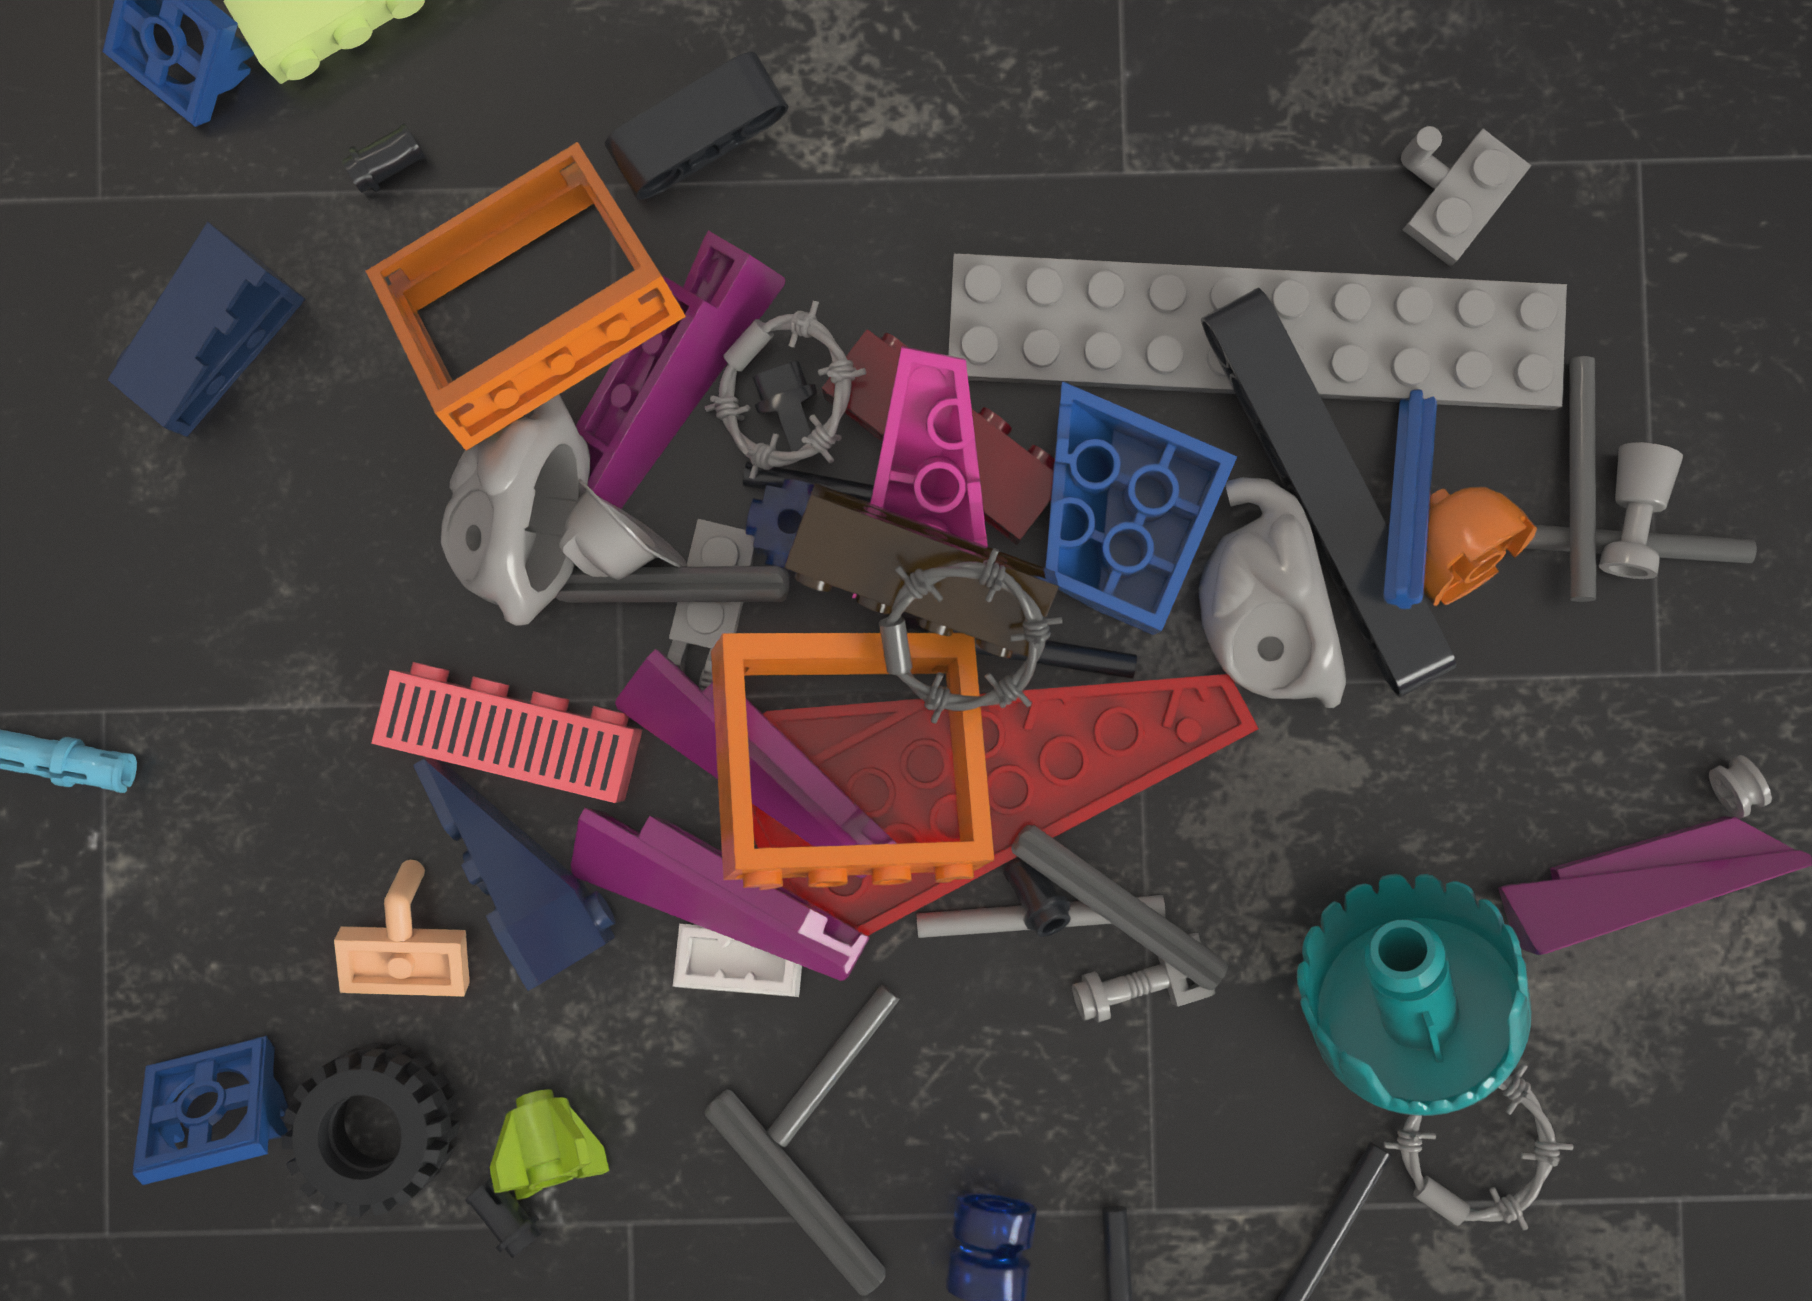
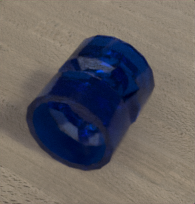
[946,1193,1037,1301]

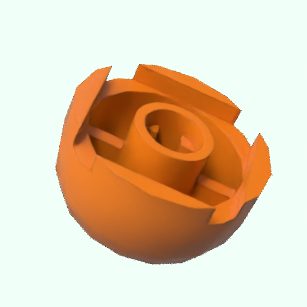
[1423,487,1537,606]

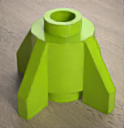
[489,1089,609,1200]

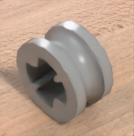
[1709,755,1772,819]

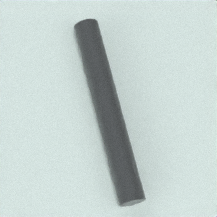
[767,984,900,1147]

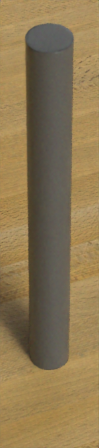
[1569,356,1596,602]
[1525,525,1757,564]

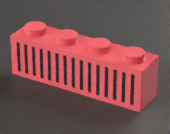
[371,662,643,803]

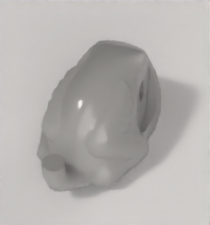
[441,394,590,626]
[1198,477,1346,708]

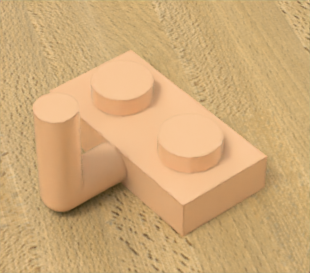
[334,860,470,996]

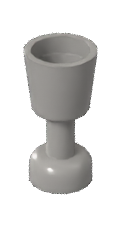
[1599,442,1683,579]

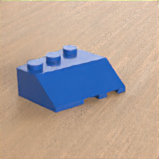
[1045,381,1237,635]

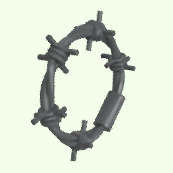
[879,548,1063,723]

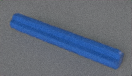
[1383,389,1437,610]

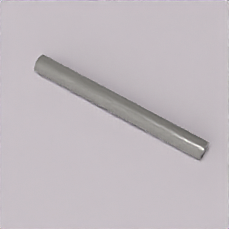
[916,895,1165,938]

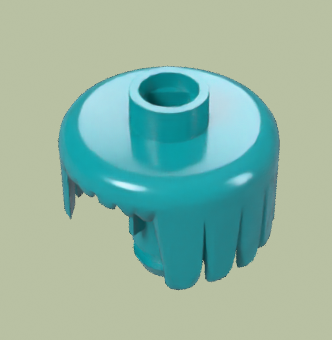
[1297,874,1532,1116]

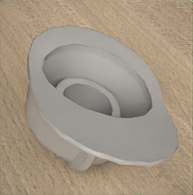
[559,478,687,580]

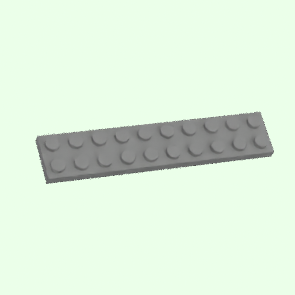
[948,254,1567,410]

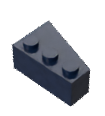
[107,221,306,437]

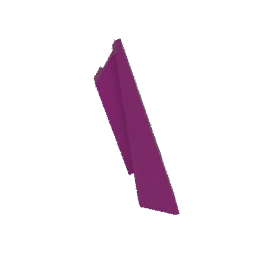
[576,230,785,509]
[615,649,897,878]
[571,808,870,981]
[1498,816,1812,955]

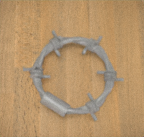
[705,300,866,479]
[1384,1063,1573,1230]

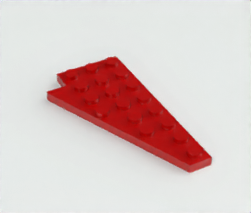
[752,674,1259,936]

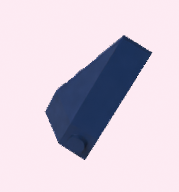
[413,758,615,991]

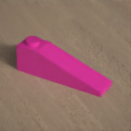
[852,346,988,598]

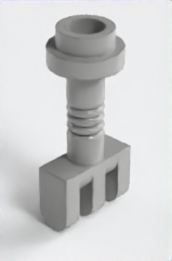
[1072,933,1216,1023]

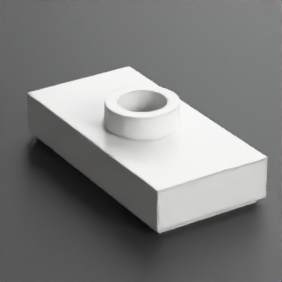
[673,924,802,997]

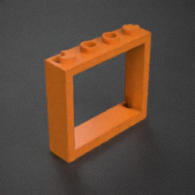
[366,142,686,451]
[711,633,994,890]

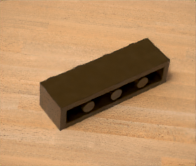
[784,483,1059,658]

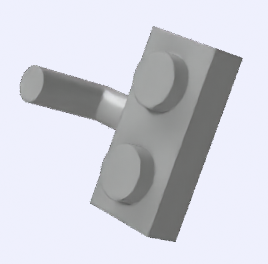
[1401,126,1532,267]

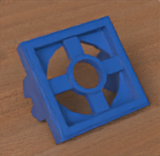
[103,0,255,127]
[133,1036,288,1185]

